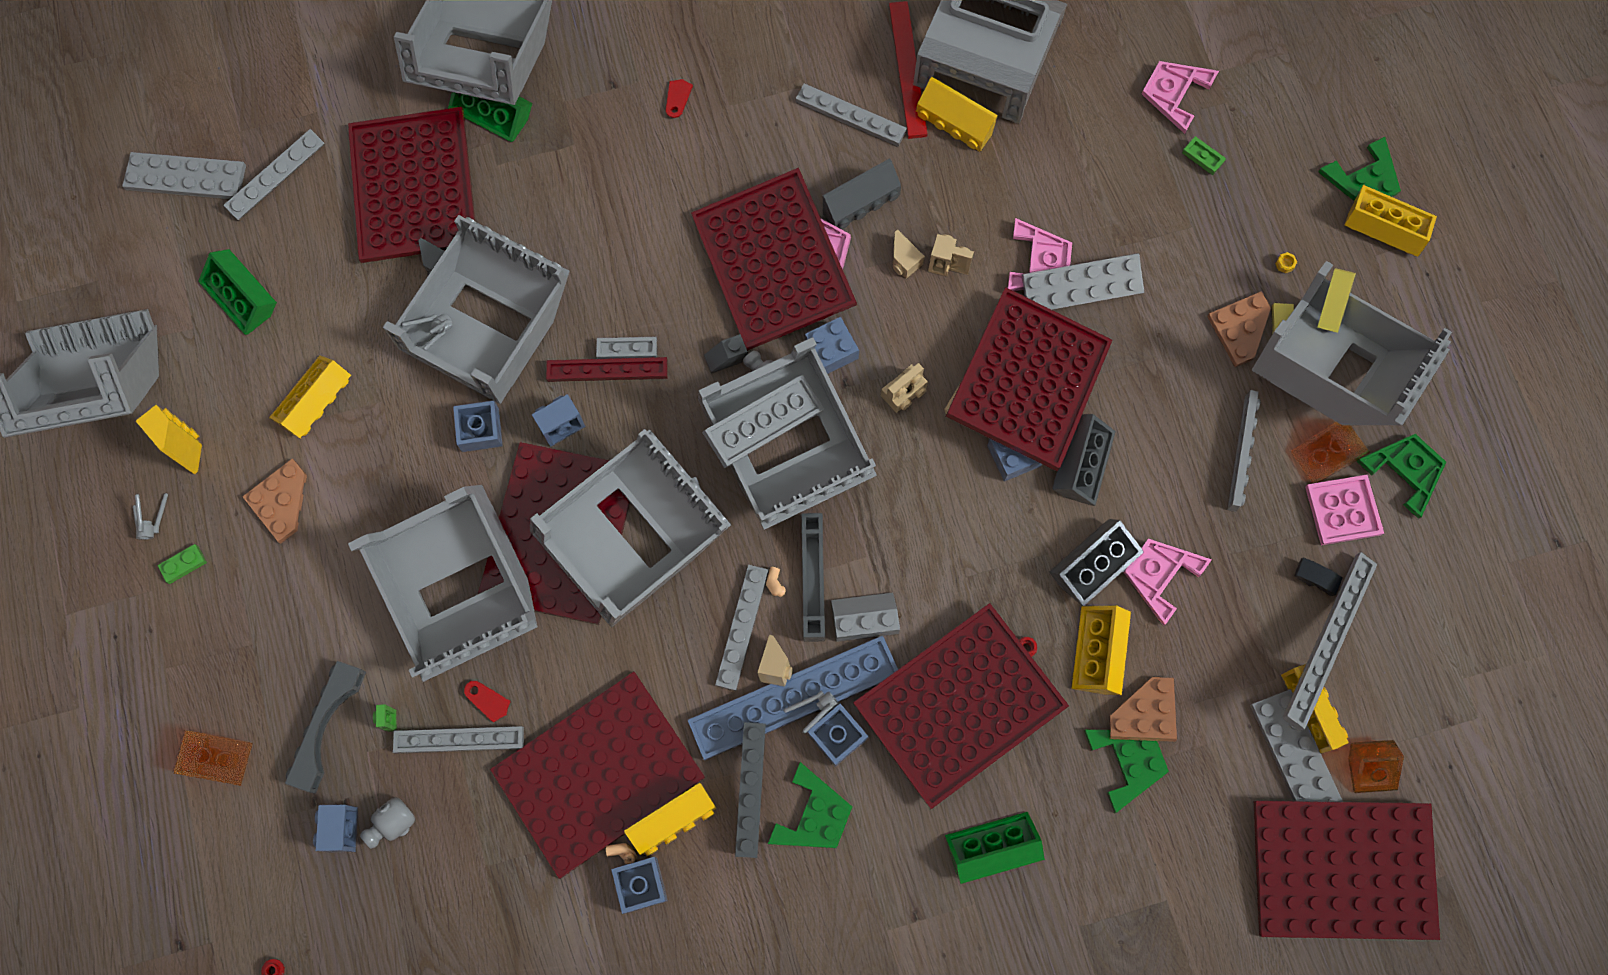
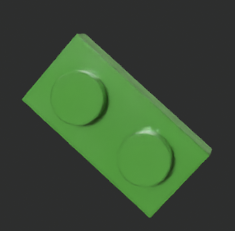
[1182,136,1226,175]
[157,544,207,584]
[373,704,396,732]

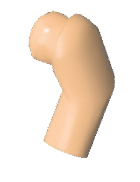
[766,567,786,597]
[606,843,637,865]

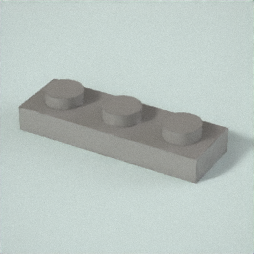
[596,337,657,359]

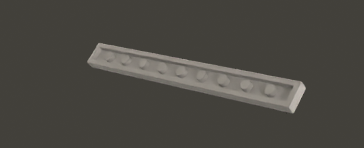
[1282,552,1377,731]

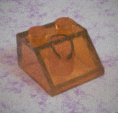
[1348,740,1404,793]

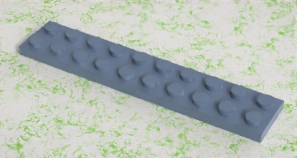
[688,636,898,761]

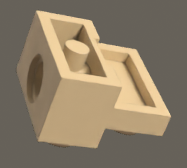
[928,234,974,277]
[881,363,928,413]

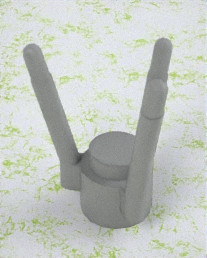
[401,314,452,350]
[133,493,168,540]
[783,691,839,733]

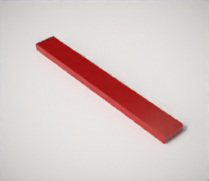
[889,1,927,139]

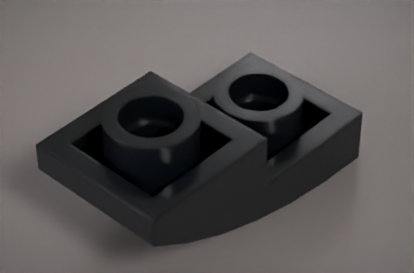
[1294,558,1343,596]

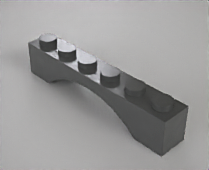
[802,513,825,642]
[285,661,366,794]
[735,722,766,858]

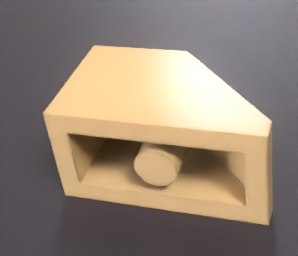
[893,230,925,279]
[757,635,792,687]

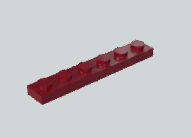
[546,357,668,382]

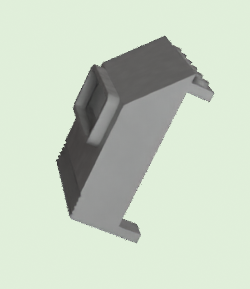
[394,0,552,105]
[913,0,1067,124]
[383,215,570,404]
[1252,261,1452,425]
[0,309,159,438]
[698,337,877,530]
[530,429,731,628]
[348,485,537,682]

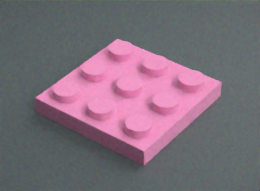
[1305,475,1384,546]

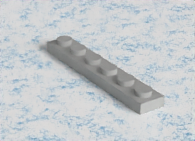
[796,83,907,147]
[223,129,325,221]
[1227,390,1260,512]
[715,565,769,691]
[393,726,524,753]

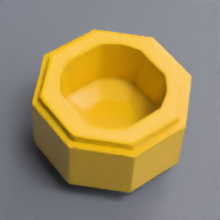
[1275,252,1297,273]

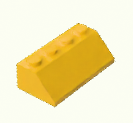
[916,77,998,152]
[1344,185,1437,257]
[269,356,351,438]
[136,405,202,475]
[1071,605,1131,695]
[1281,664,1349,753]
[624,783,716,857]

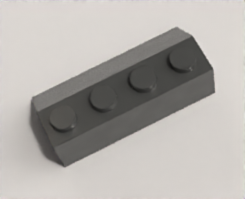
[823,158,901,229]
[1052,414,1116,506]
[1049,519,1144,606]

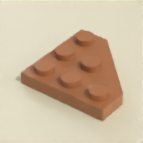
[1207,291,1271,367]
[243,458,307,544]
[1109,677,1177,742]

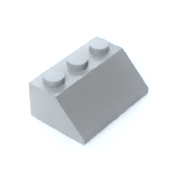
[831,593,900,642]

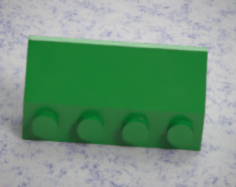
[448,92,533,142]
[198,249,277,335]
[945,812,1045,884]

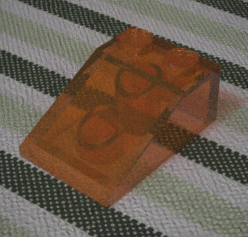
[1290,422,1370,484]
[172,729,253,786]

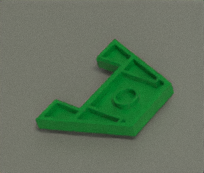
[1318,137,1401,201]
[1356,434,1446,519]
[1084,730,1169,813]
[768,762,852,848]

